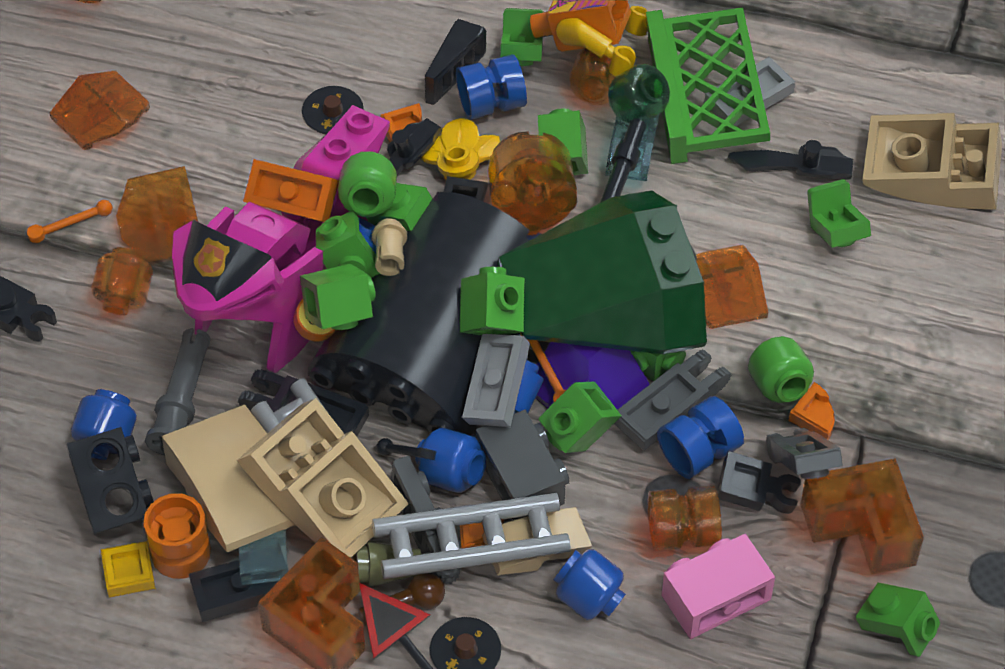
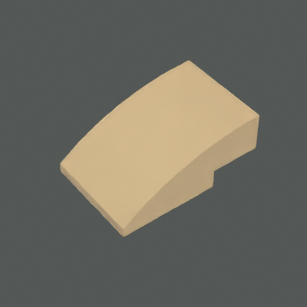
[862,113,1002,209]
[236,398,409,564]
[162,404,295,552]

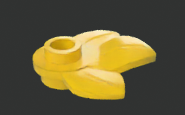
[421,118,500,180]

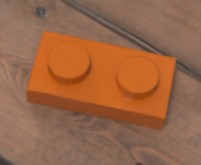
[243,159,339,222]

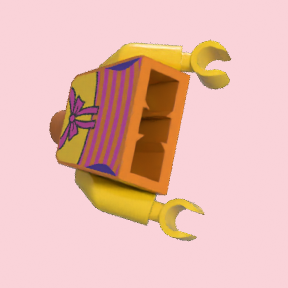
[530,0,648,79]

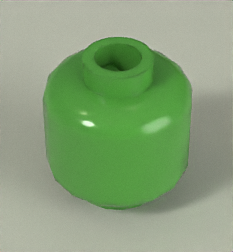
[338,151,397,217]
[748,336,814,403]

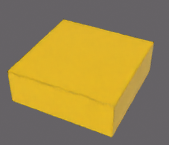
[101,541,156,598]

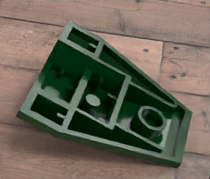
[498,190,707,354]

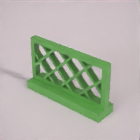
[646,7,770,164]

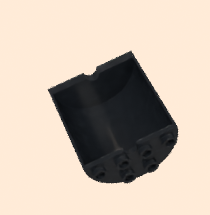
[308,192,530,435]

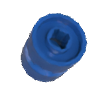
[456,54,527,120]
[657,396,744,479]

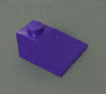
[535,342,650,410]

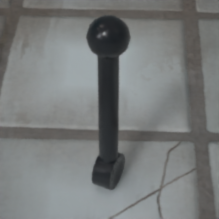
[376,438,437,461]

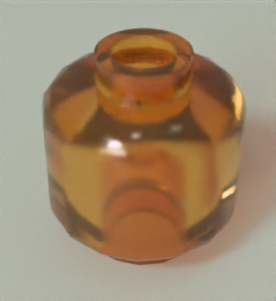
[569,48,624,105]
[91,247,153,315]

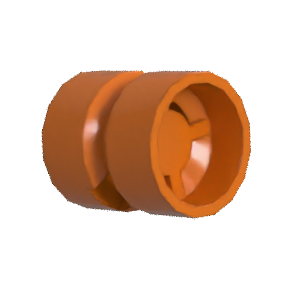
[143,493,211,579]

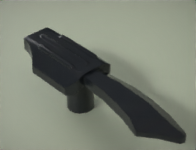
[387,118,442,176]
[728,140,853,179]

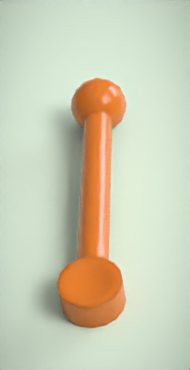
[27,200,113,243]
[520,332,566,402]

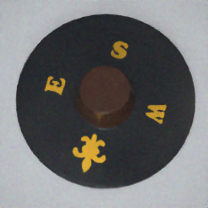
[302,86,364,134]
[430,617,501,669]

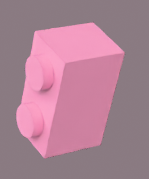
[661,533,775,640]

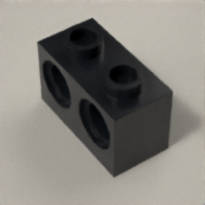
[66,427,154,534]

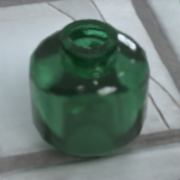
[608,64,670,124]

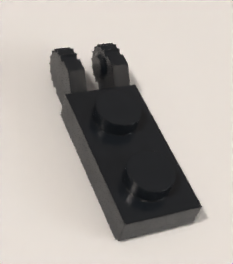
[238,369,369,436]

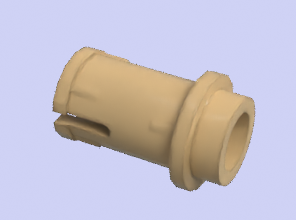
[372,219,407,276]

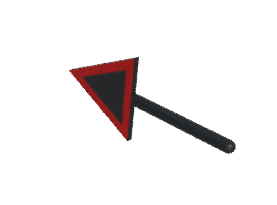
[359,583,433,669]

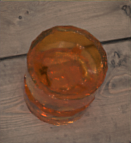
[648,485,722,552]

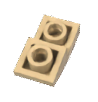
[482,507,592,575]

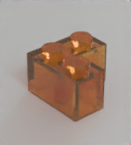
[800,458,924,574]
[258,537,366,669]

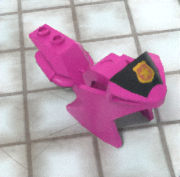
[172,105,390,373]

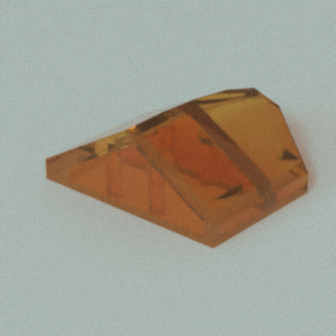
[49,70,150,150]
[116,166,198,263]
[696,245,769,329]

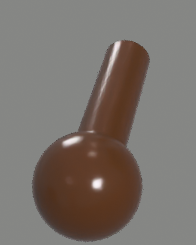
[358,573,445,626]

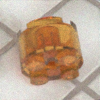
[488,131,577,235]

